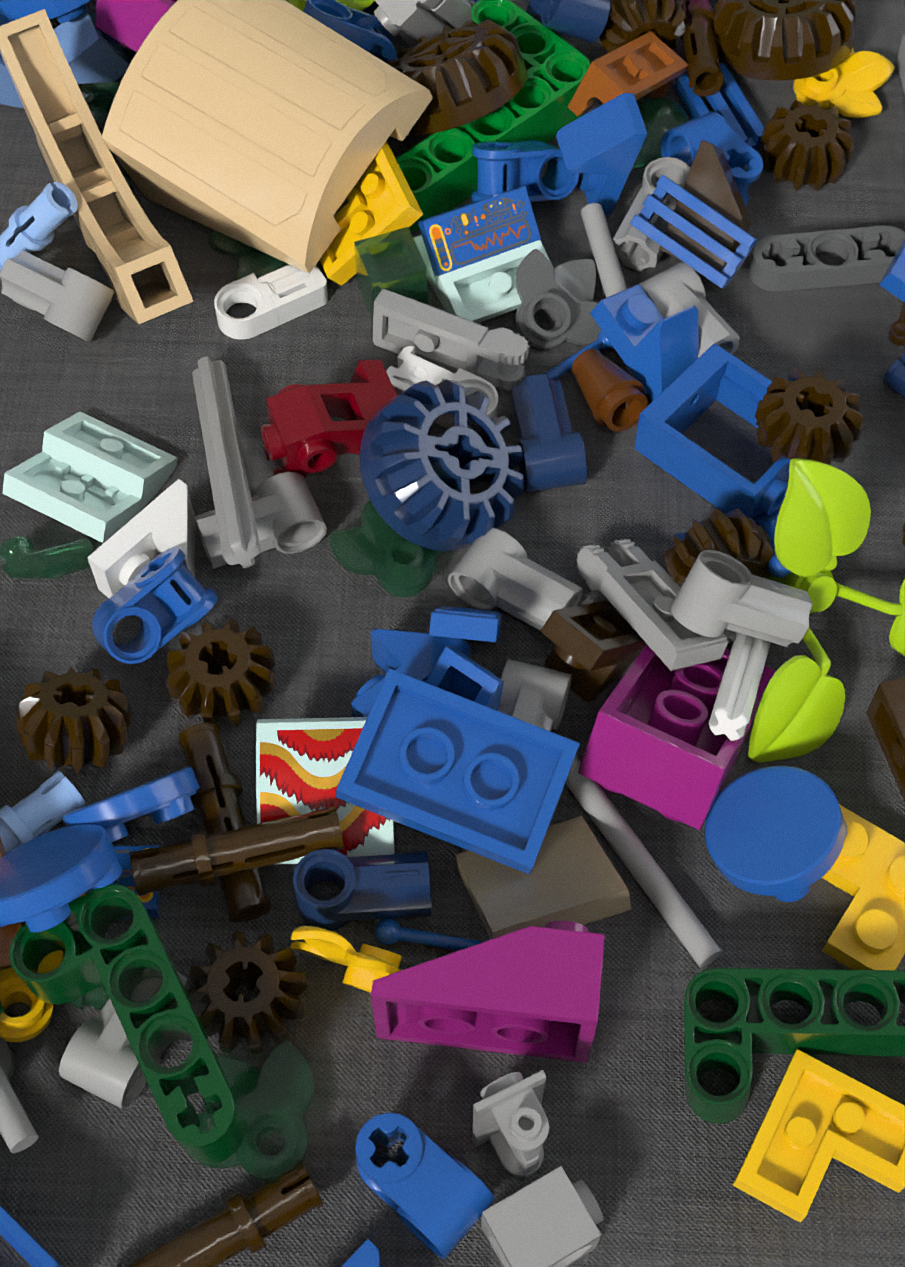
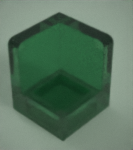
[354,227,428,322]

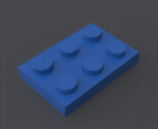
[336,668,580,875]

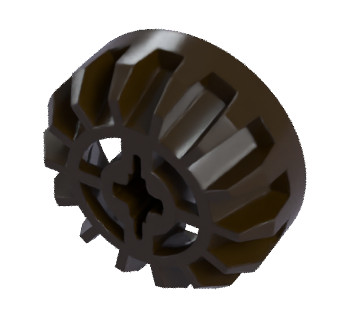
[713,0,856,81]
[387,20,528,135]

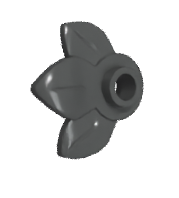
[515,249,601,349]

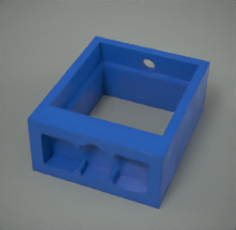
[634,343,790,521]

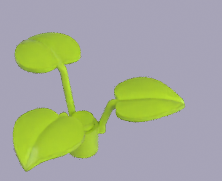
[748,458,905,763]

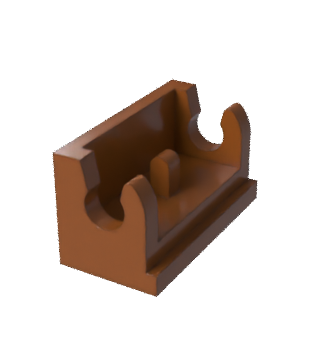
[568,31,689,116]

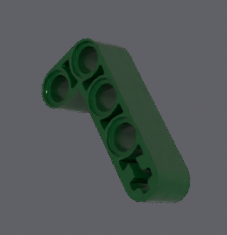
[9,884,247,1164]
[684,968,905,1124]

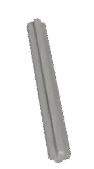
[192,356,261,568]

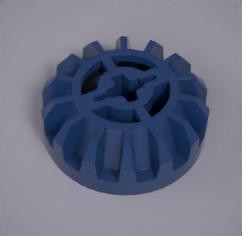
[360,379,525,551]

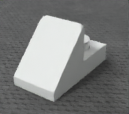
[87,479,195,598]

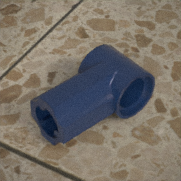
[526,0,610,43]
[511,374,587,492]
[293,849,431,931]

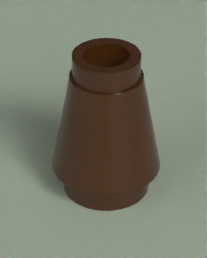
[571,349,648,432]

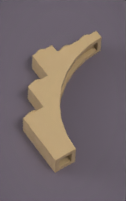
[0,9,194,324]

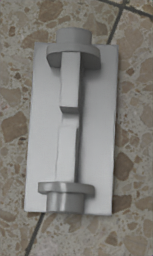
[472,1070,549,1177]

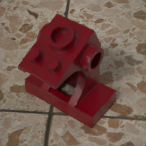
[261,360,397,478]

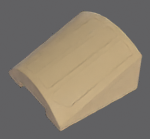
[101,0,433,274]

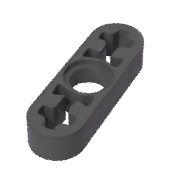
[749,226,905,292]

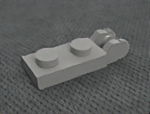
[373,289,530,391]
[576,539,728,671]

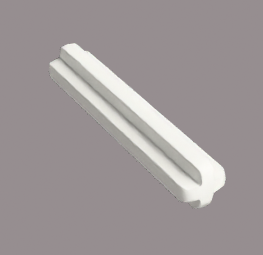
[708,632,771,741]

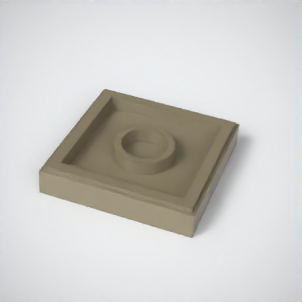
[455,816,631,939]

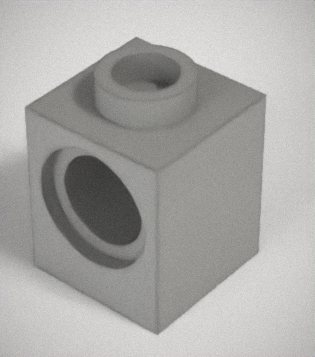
[481,1166,604,1267]

